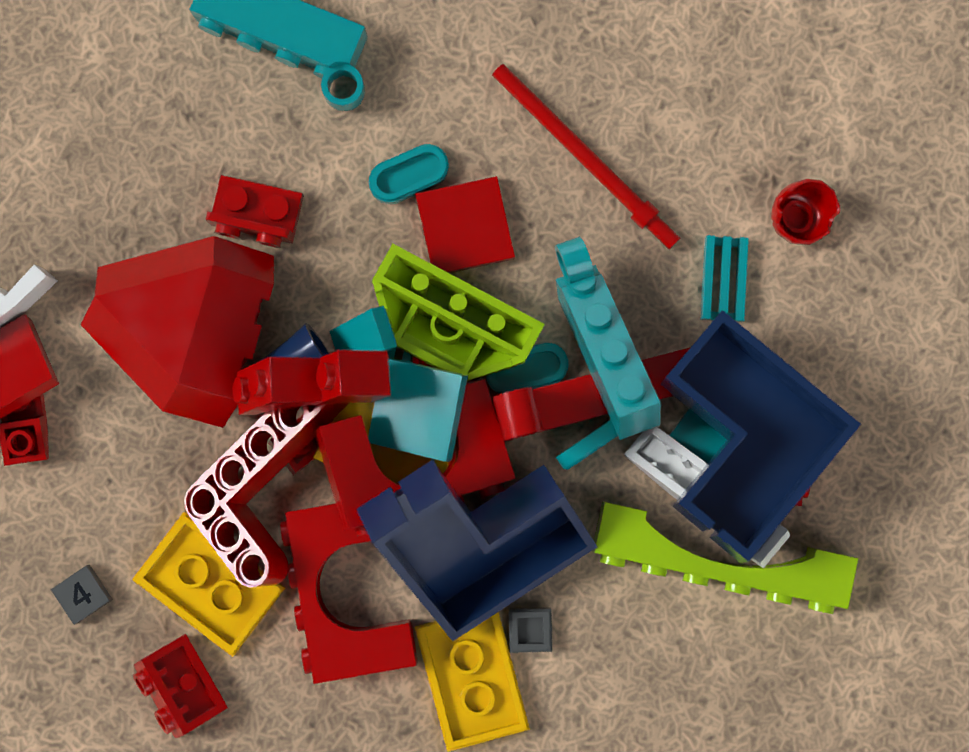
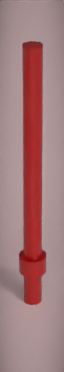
[492,64,681,250]

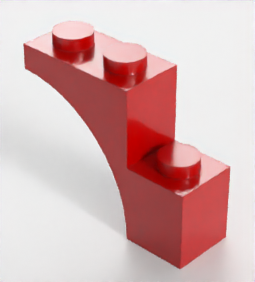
[232,350,391,415]

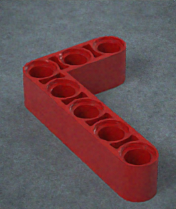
[492,347,691,442]
[184,403,349,588]

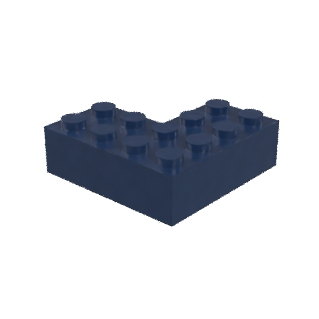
[660,310,861,563]
[356,460,598,641]

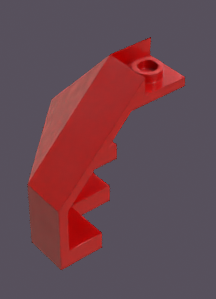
[80,236,274,428]

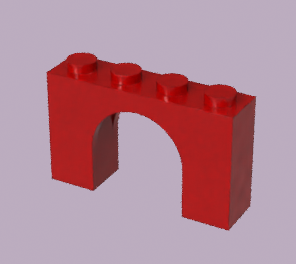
[314,379,515,536]
[280,503,418,684]

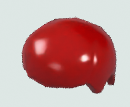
[771,179,840,245]

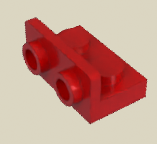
[205,175,304,248]
[133,634,228,738]

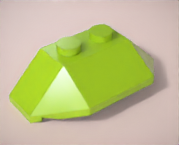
[372,244,545,382]

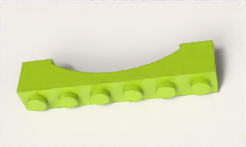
[592,501,859,614]

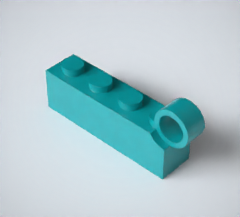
[189,0,368,111]
[555,236,660,440]

